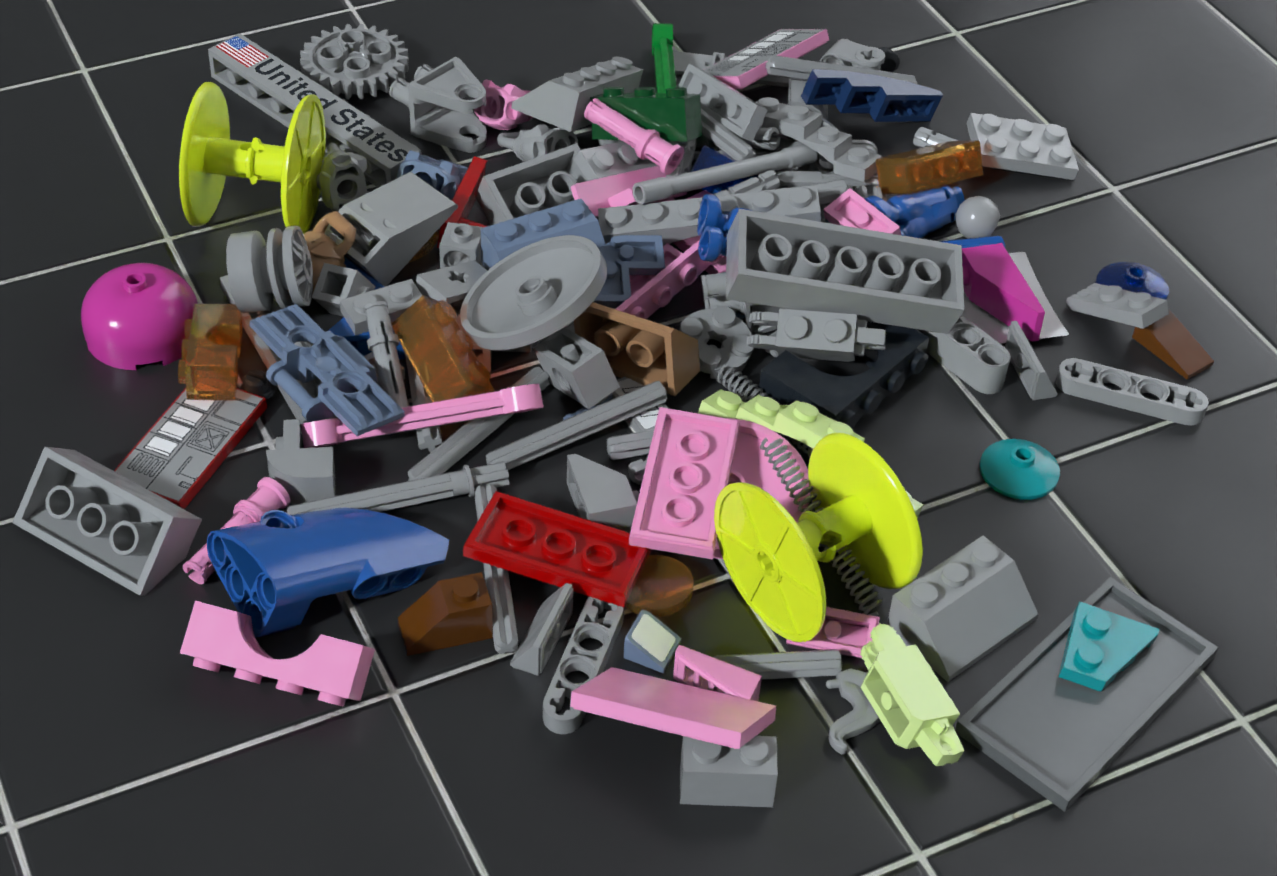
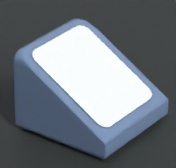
[624,609,682,673]

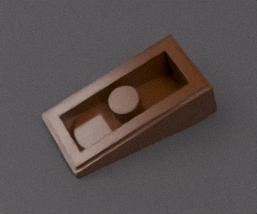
[1132,309,1214,380]

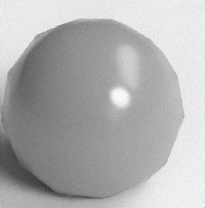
[955,196,1000,239]

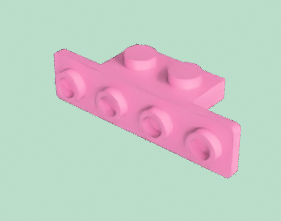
[571,165,687,217]
[616,240,722,319]

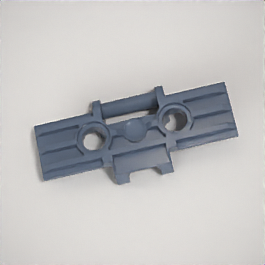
[249,304,405,436]

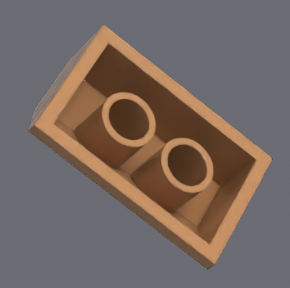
[574,302,700,396]

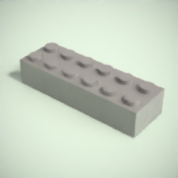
[726,209,965,334]

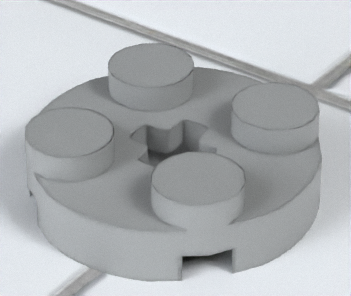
[679,306,753,380]

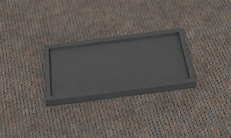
[955,577,1219,812]

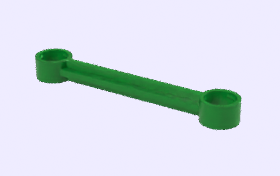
[652,23,677,93]

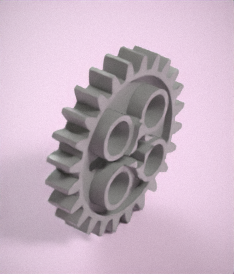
[300,24,409,99]

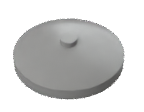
[460,235,607,350]

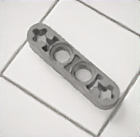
[1056,358,1209,426]
[543,597,624,734]

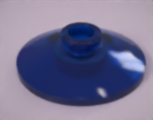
[1095,262,1169,300]

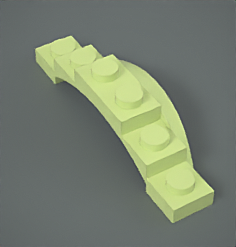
[698,389,924,518]

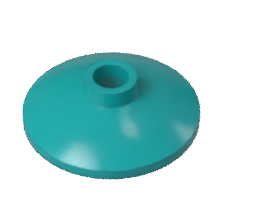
[980,439,1060,500]

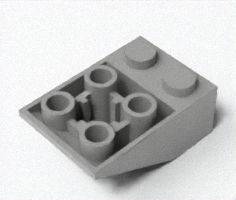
[325,172,458,287]

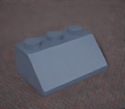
[481,199,605,270]

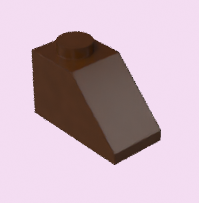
[398,572,493,656]

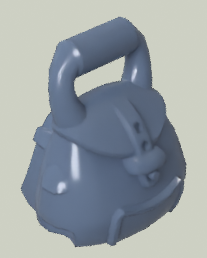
[397,150,468,200]

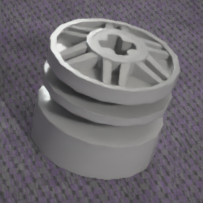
[226,225,313,314]

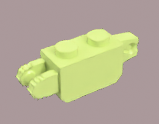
[860,623,964,766]

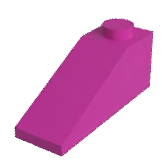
[962,243,1045,342]

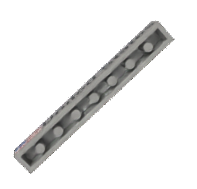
[208,33,422,188]

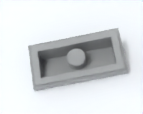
[1005,321,1058,400]
[510,583,573,676]

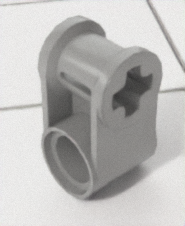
[820,39,885,71]

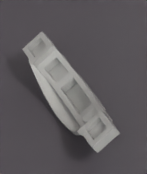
[756,97,882,182]

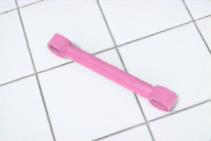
[300,384,544,448]

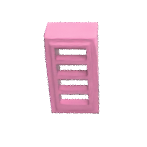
[673,645,762,701]

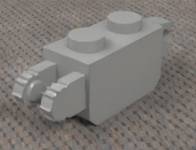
[746,308,887,362]

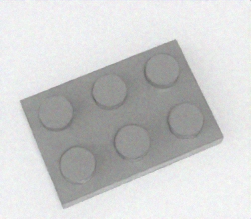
[966,113,1079,180]

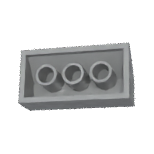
[511,57,643,132]
[12,447,202,596]

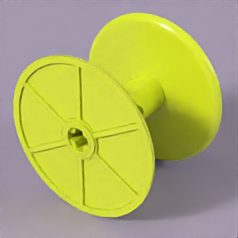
[179,82,326,234]
[714,433,923,642]

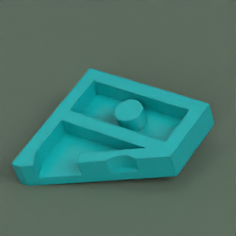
[1058,601,1160,692]

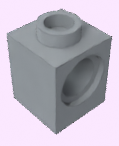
[439,222,484,269]

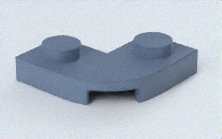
[593,235,665,308]

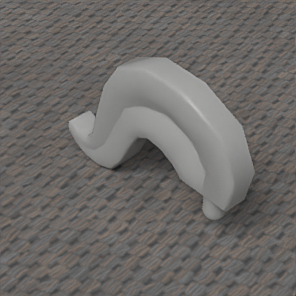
[826,669,881,755]

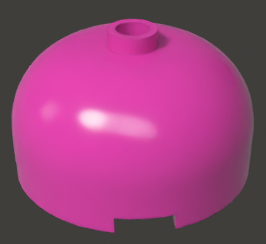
[81,263,201,370]

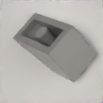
[567,454,639,533]

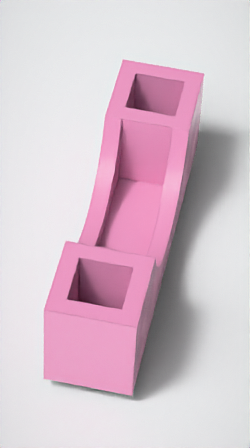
[180,601,375,707]

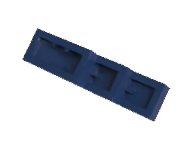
[801,69,943,122]

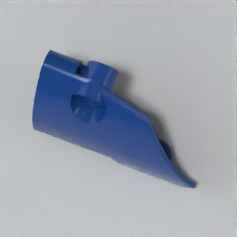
[207,508,449,638]

